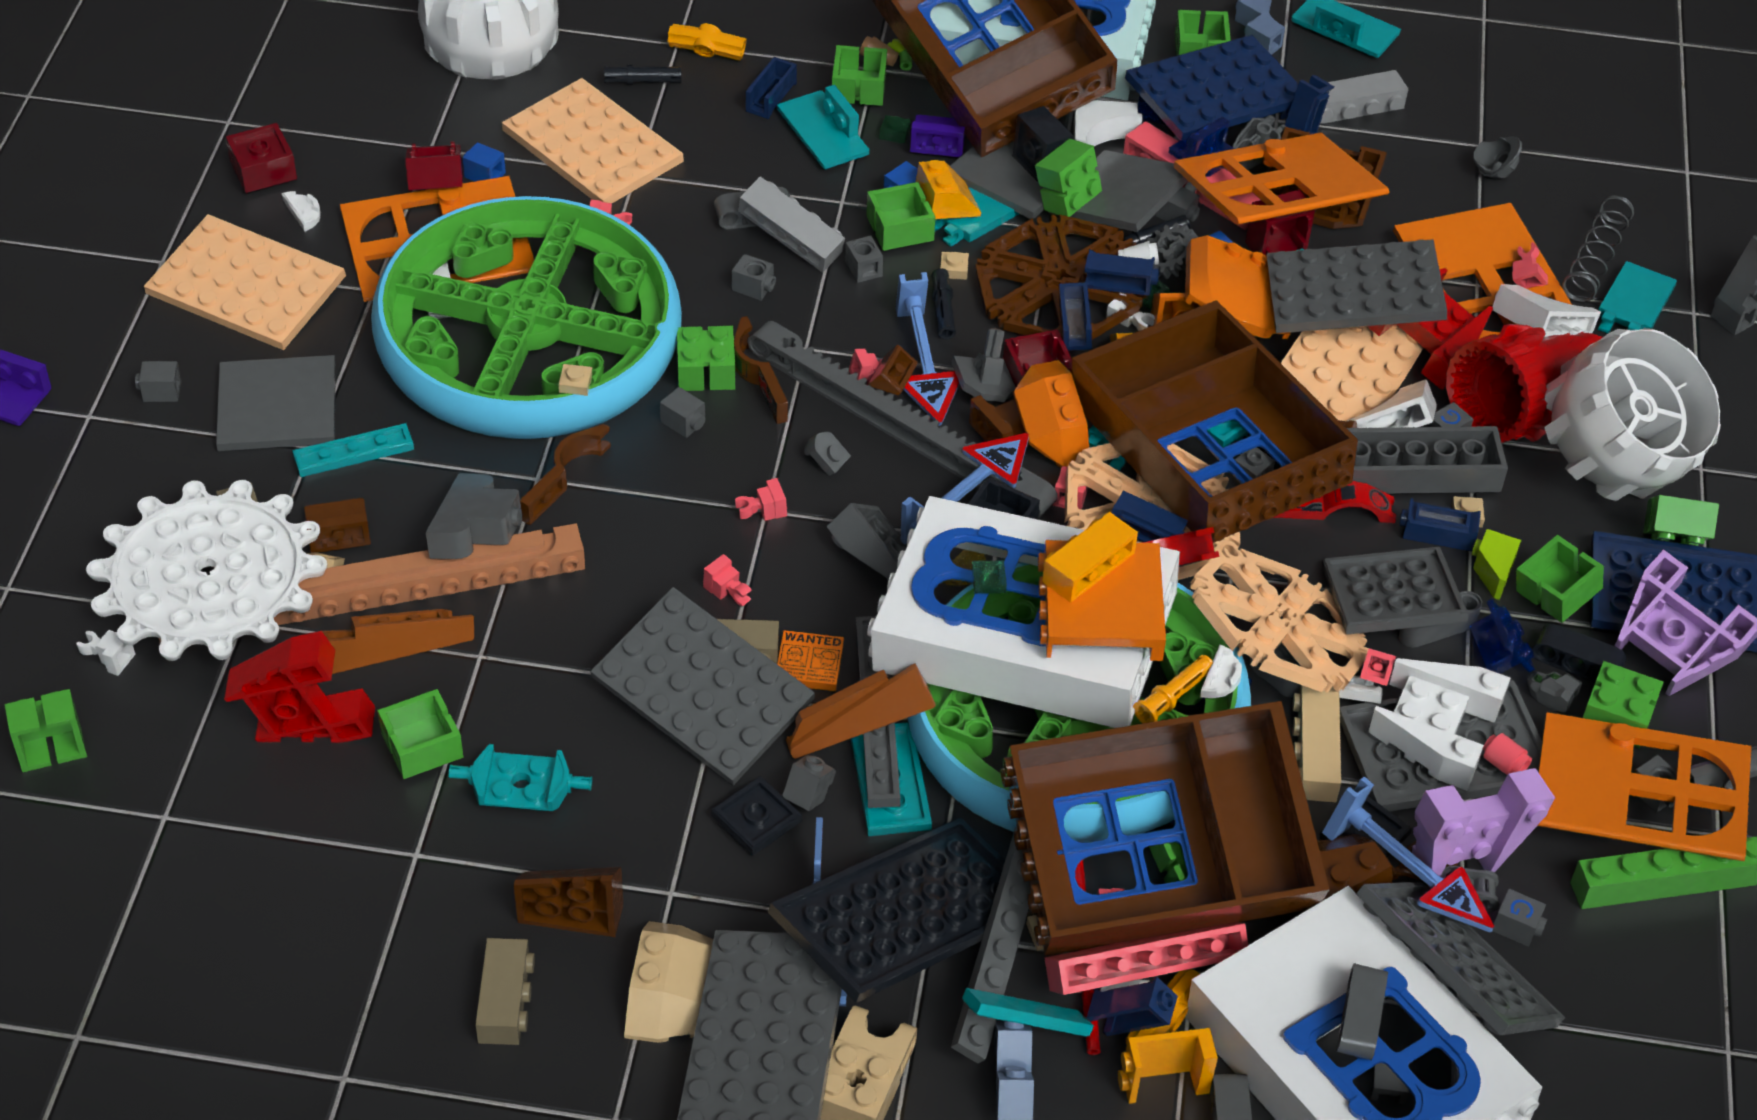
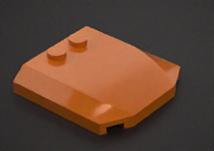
[1185,235,1291,339]

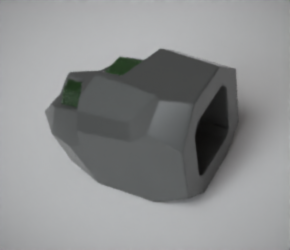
[1527,671,1582,712]

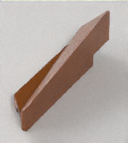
[322,609,474,674]
[786,663,936,759]

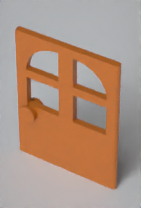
[1174,132,1389,225]
[340,176,534,302]
[1393,203,1572,339]
[1537,712,1751,862]

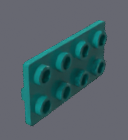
[1291,0,1401,58]
[777,85,869,169]

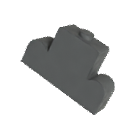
[426,473,522,559]

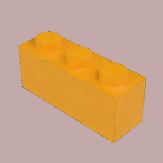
[1042,512,1138,603]

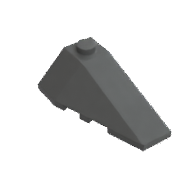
[827,503,906,579]

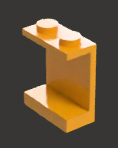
[1118,1028,1218,1104]

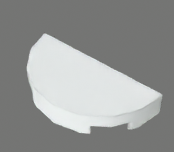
[282,191,321,232]
[1201,645,1242,698]
[1339,676,1382,704]

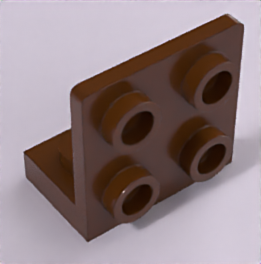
[969,395,1030,446]
[304,498,371,553]

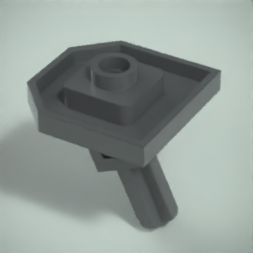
[951,328,1016,402]

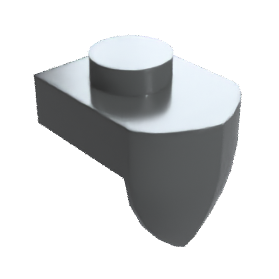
[804,432,851,476]

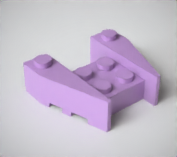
[1615,549,1757,696]
[1412,768,1555,889]

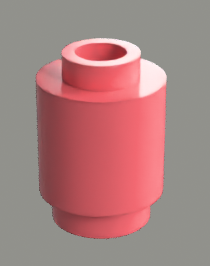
[1483,733,1532,775]

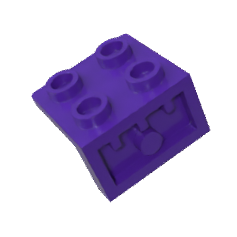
[910,115,965,157]
[0,349,52,426]

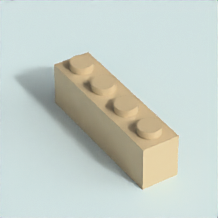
[1292,685,1341,803]

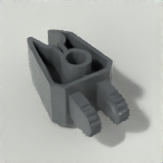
[1232,115,1286,169]

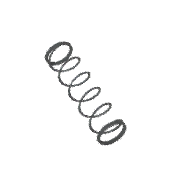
[1562,195,1634,302]

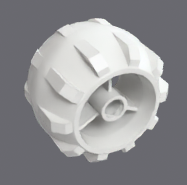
[418,0,559,80]
[1544,328,1721,501]

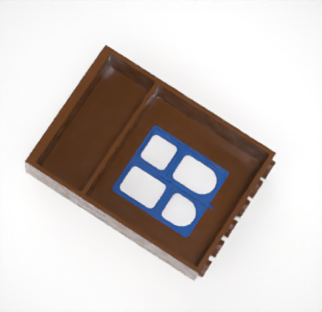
[872,0,1118,157]
[1072,300,1358,543]
[1000,701,1330,956]

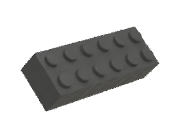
[1347,426,1508,494]

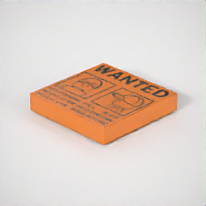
[777,630,844,691]

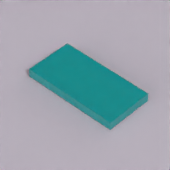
[851,722,932,836]

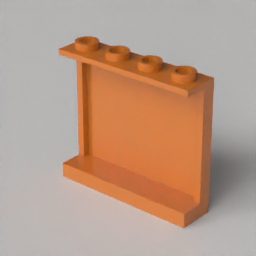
[1038,540,1166,661]

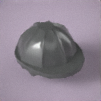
[1473,136,1522,178]

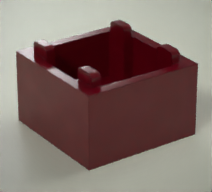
[225,123,297,193]
[406,141,463,190]
[1245,190,1315,256]
[1003,329,1072,387]

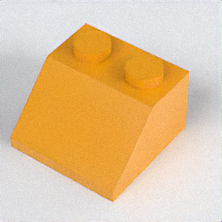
[915,160,981,219]

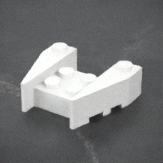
[1369,658,1511,791]

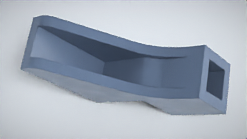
[1235,0,1285,55]
[993,1019,1034,1120]

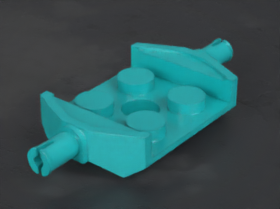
[449,744,593,811]

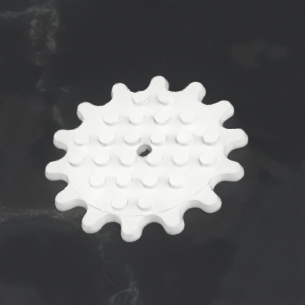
[86,480,327,661]

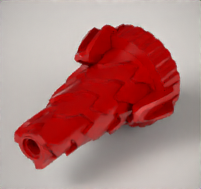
[1446,324,1603,443]

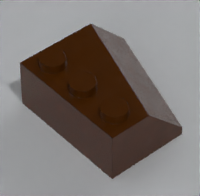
[1296,834,1392,915]
[514,867,624,937]

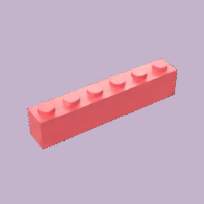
[1123,121,1261,230]
[1045,922,1248,995]

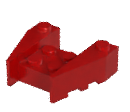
[1367,268,1493,390]
[224,631,375,743]

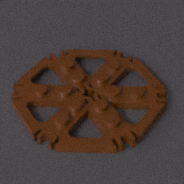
[975,214,1147,340]

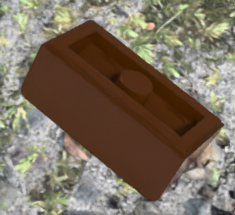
[868,344,918,395]

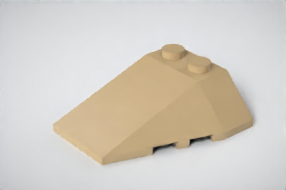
[624,921,714,1043]

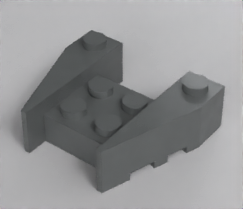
[1711,235,1757,335]

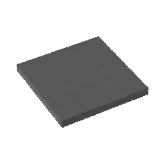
[950,141,1058,219]
[1049,150,1188,232]
[216,355,336,451]
[1322,547,1468,635]

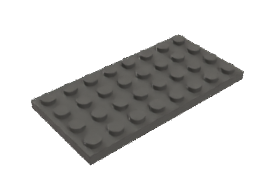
[677,930,842,1120]

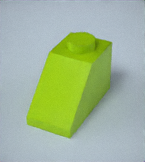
[1471,529,1521,600]

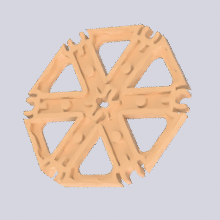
[1064,443,1240,580]
[1190,548,1369,692]

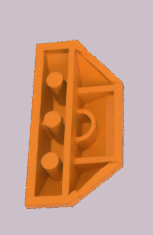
[1013,360,1089,468]

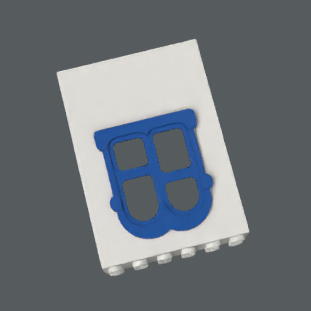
[867,496,1180,728]
[1186,886,1542,1120]

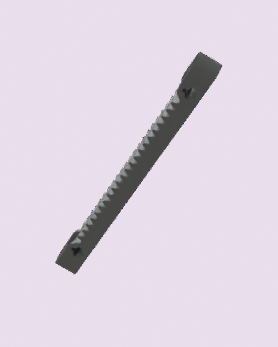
[747,321,1058,518]

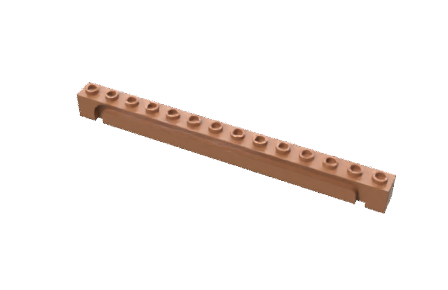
[159,523,585,643]

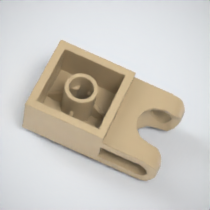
[820,1005,917,1120]

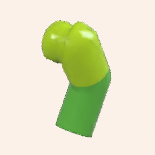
[887,39,912,71]

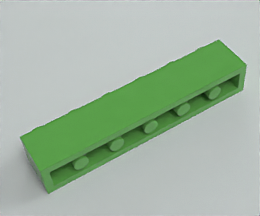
[1570,836,1757,909]

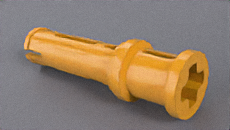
[1133,655,1213,723]

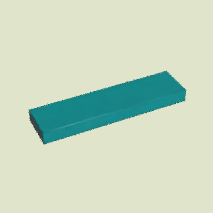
[292,423,414,477]
[962,988,1094,1037]

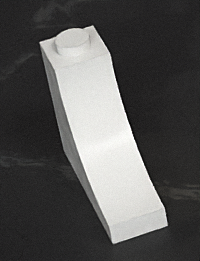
[1073,100,1142,146]
[1492,284,1601,337]
[1347,379,1437,428]

